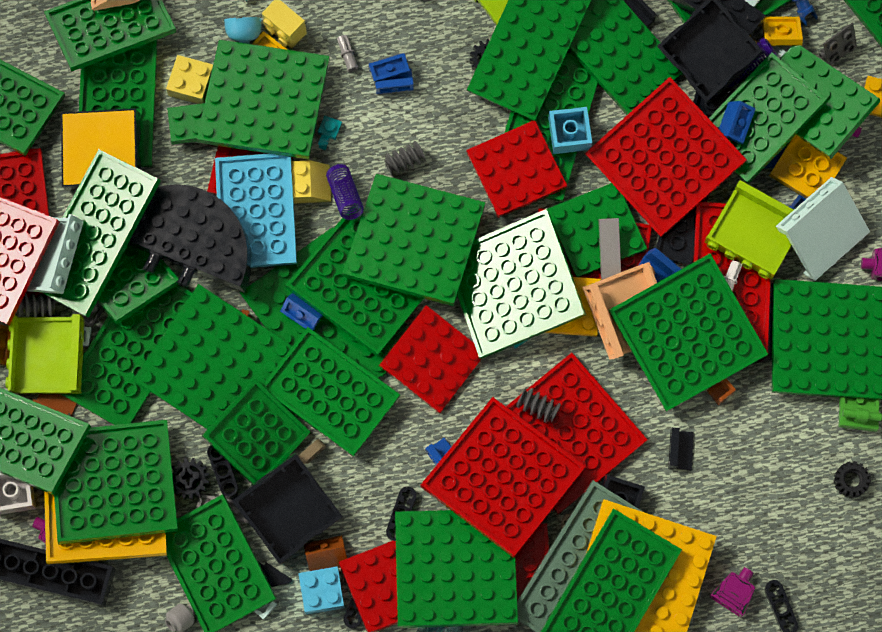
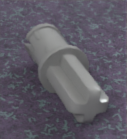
[337,35,359,72]

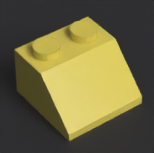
[291,160,331,204]

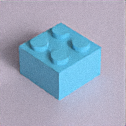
[548,107,592,154]
[298,566,345,615]

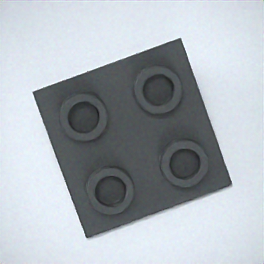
[819,23,857,65]

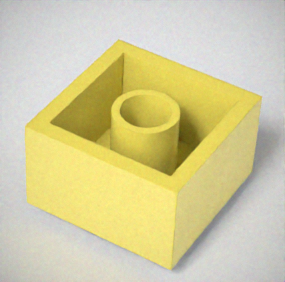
[262,0,307,49]
[166,55,213,104]

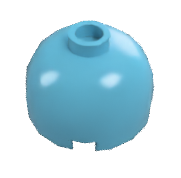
[224,17,261,44]

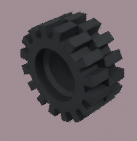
[834,461,871,498]

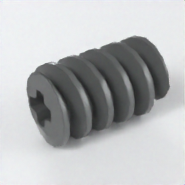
[384,141,426,177]
[17,293,56,317]
[516,388,561,423]

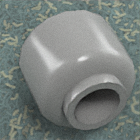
[165,603,195,632]

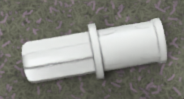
[724,261,742,290]

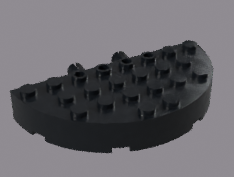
[128,184,252,293]

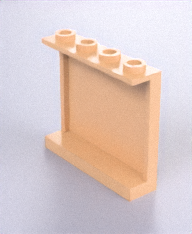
[583,262,657,360]

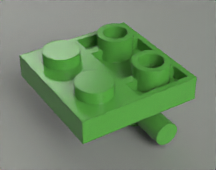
[838,397,882,432]

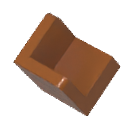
[707,378,736,406]

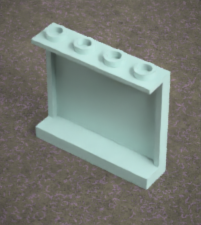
[776,177,870,281]
[27,214,84,294]

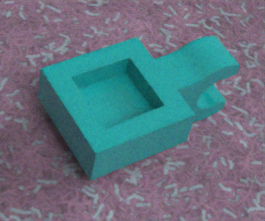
[318,115,342,150]

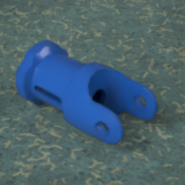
[792,0,818,26]

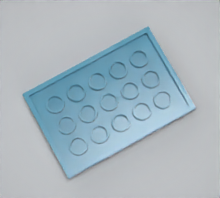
[215,154,297,268]

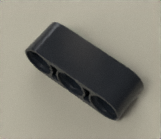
[207,445,239,499]

